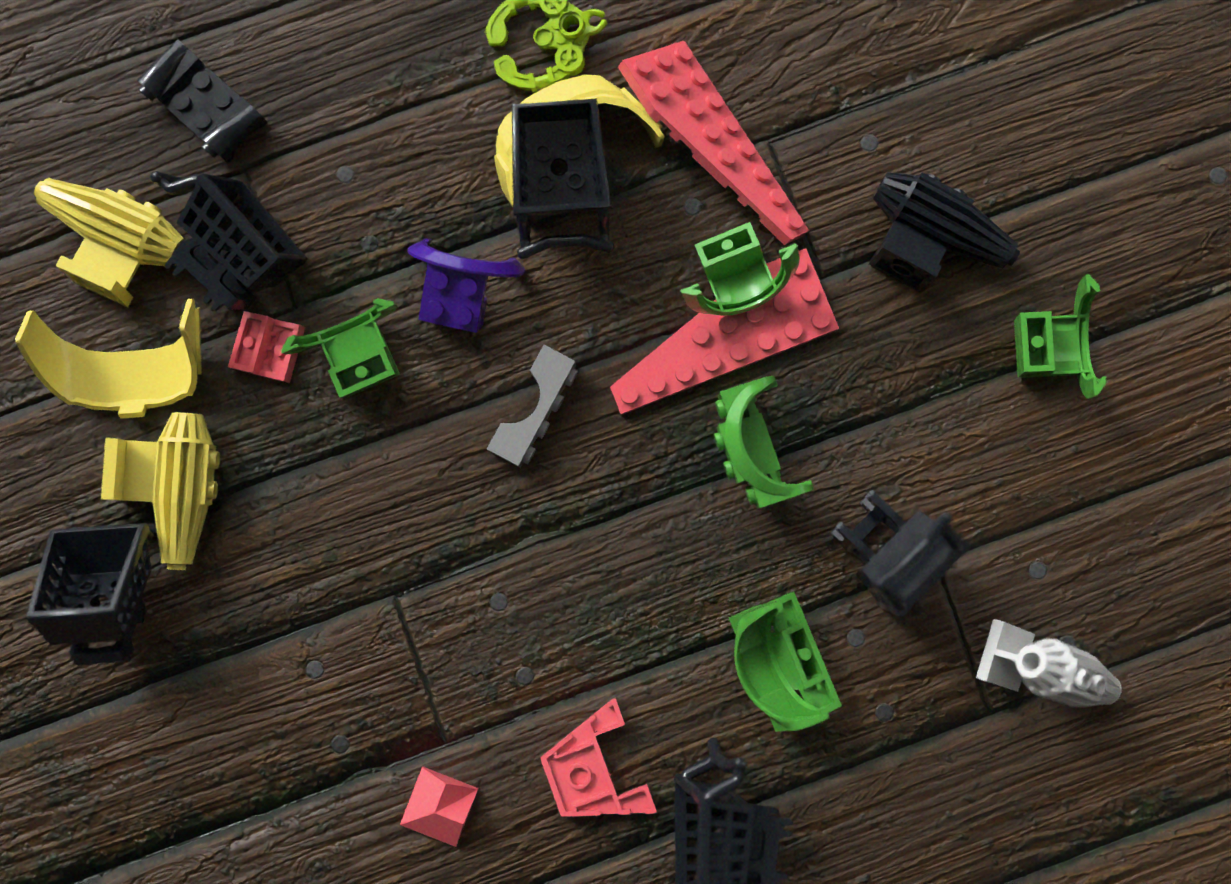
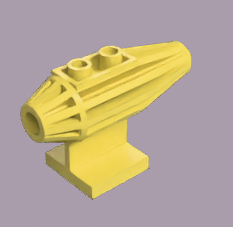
[34,178,185,307]
[101,412,220,570]

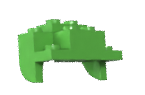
[713,376,814,509]
[729,592,842,732]

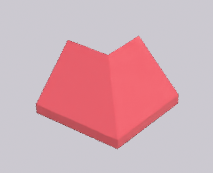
[400,767,479,847]

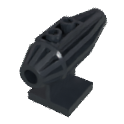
[868,172,1020,292]

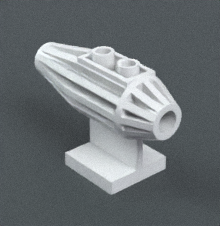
[976,619,1122,707]

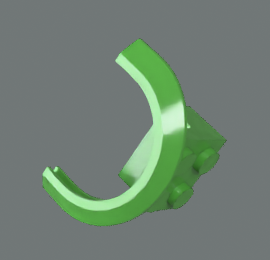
[681,222,800,316]
[1014,274,1106,399]
[281,298,400,398]

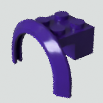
[407,239,526,333]

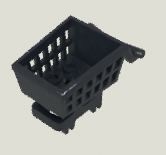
[512,98,614,259]
[150,171,307,311]
[831,491,971,617]
[26,522,158,665]
[674,737,794,884]

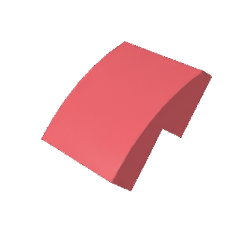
[228,311,305,383]

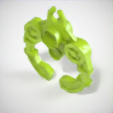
[485,0,608,94]

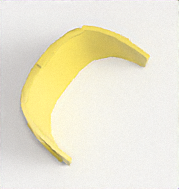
[494,75,665,207]
[16,299,201,419]

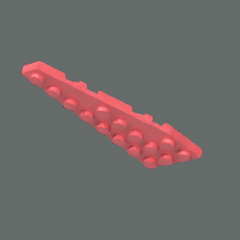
[618,41,809,245]
[610,248,839,415]

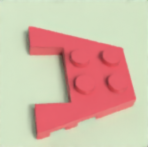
[540,698,657,817]

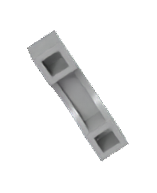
[487,345,578,468]

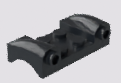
[137,39,268,164]

